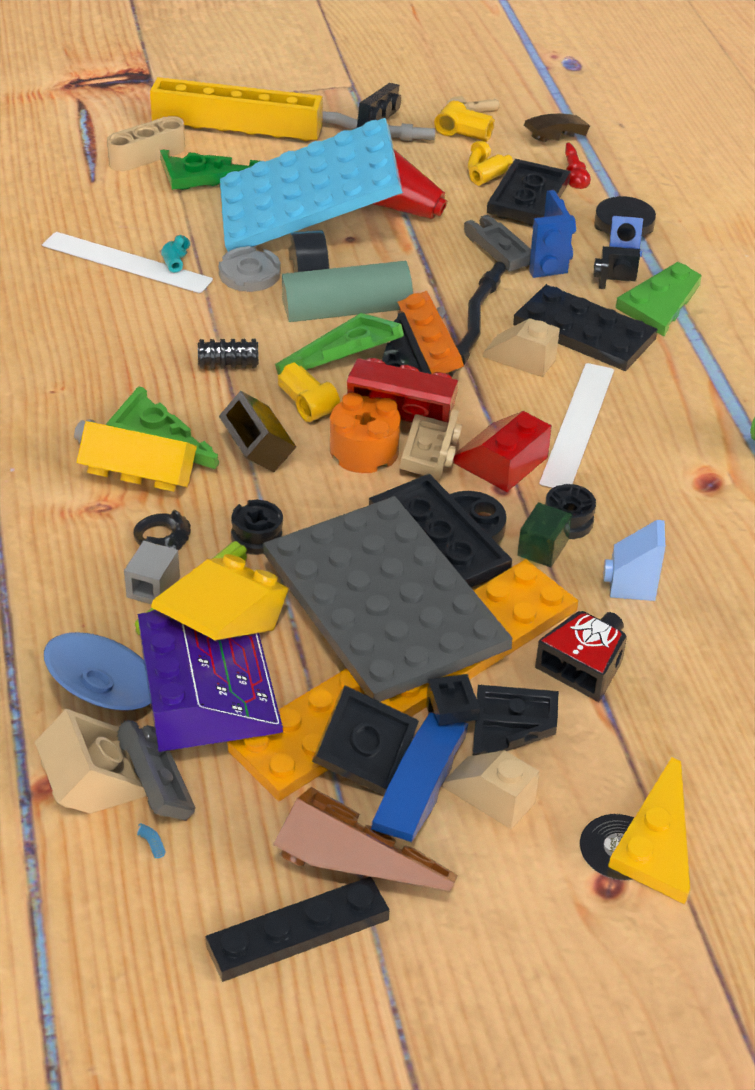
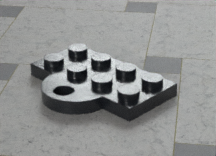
[369,473,512,587]

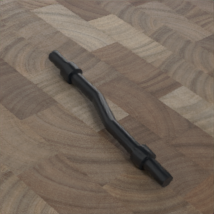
[446,262,506,377]

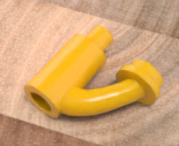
[468,141,513,186]

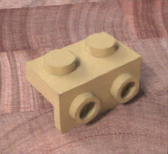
[399,409,462,480]

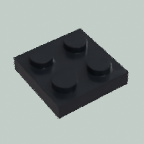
[312,685,419,796]

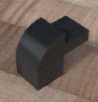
[288,230,329,272]

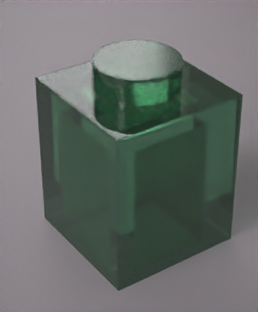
[517,502,572,568]

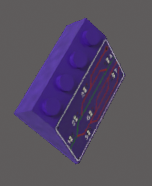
[137,610,283,752]

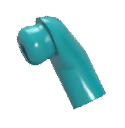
[161,235,191,273]

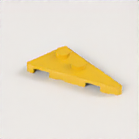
[608,757,690,905]

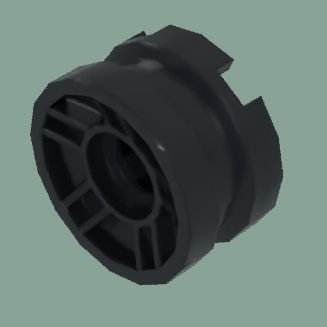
[543,484,596,539]
[231,499,283,555]

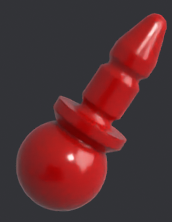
[565,142,591,189]

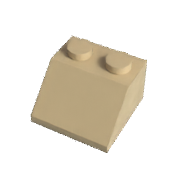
[35,709,147,814]

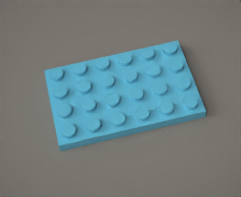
[220,118,403,252]

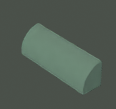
[282,261,413,322]

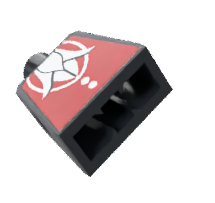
[535,611,627,702]

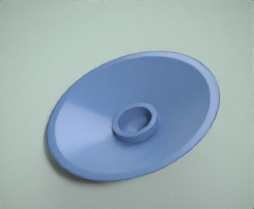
[44,632,151,710]

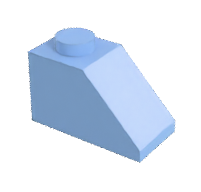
[603,520,666,601]

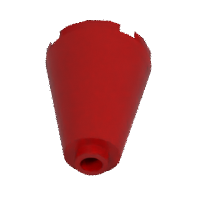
[373,149,448,219]

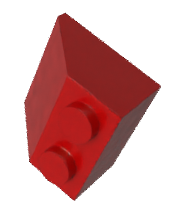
[452,411,552,492]

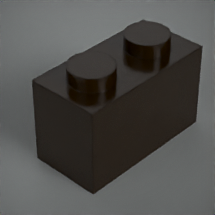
[219,391,296,472]

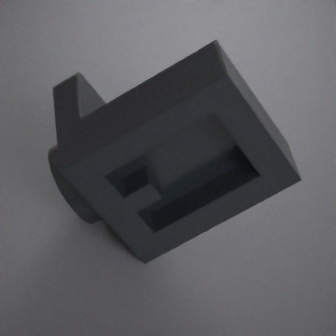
[593,246,640,289]
[426,674,480,726]

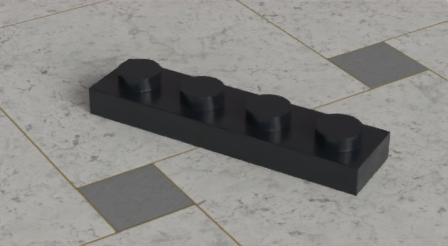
[205,876,390,982]

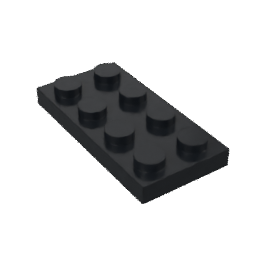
[513,284,658,371]

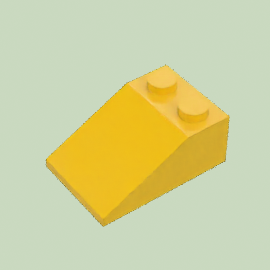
[151,554,289,640]

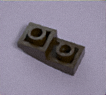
[524,113,590,142]

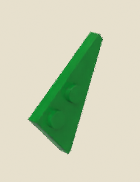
[160,149,260,190]

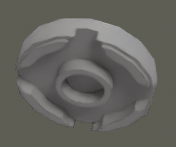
[218,246,281,292]

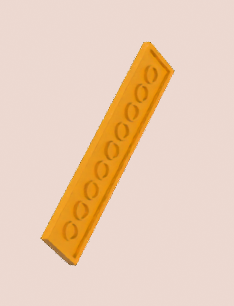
[227,559,579,802]

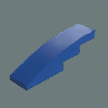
[371,712,468,842]

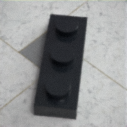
[357,83,402,128]

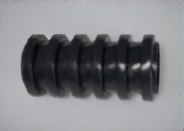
[198,338,259,369]

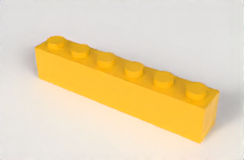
[150,77,323,141]

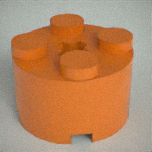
[330,393,401,473]

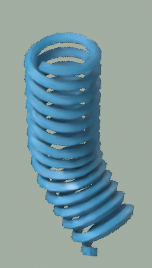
[137,823,166,858]

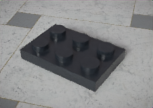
[487,159,571,225]

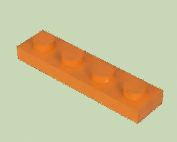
[397,291,464,374]

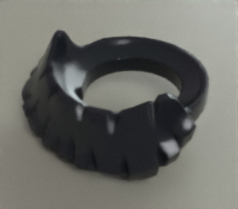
[133,510,191,551]

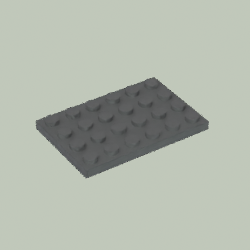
[263,496,513,702]

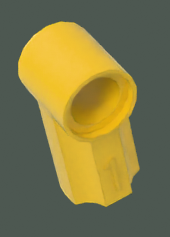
[434,100,495,142]
[278,362,340,422]

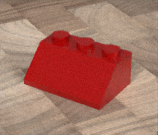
[347,358,458,423]

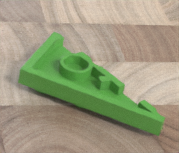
[275,313,404,375]
[106,386,219,469]

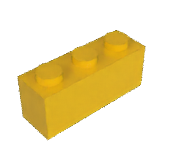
[76,421,197,492]

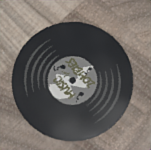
[580,814,634,880]

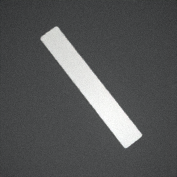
[42,232,213,293]
[539,363,614,488]

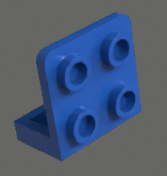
[529,190,576,278]

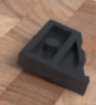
[473,685,559,756]

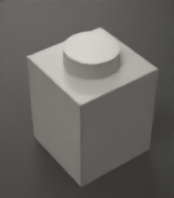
[124,541,180,604]

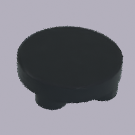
[594,196,656,241]

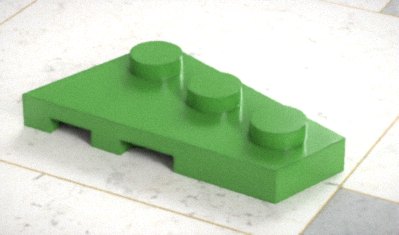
[616,262,702,337]

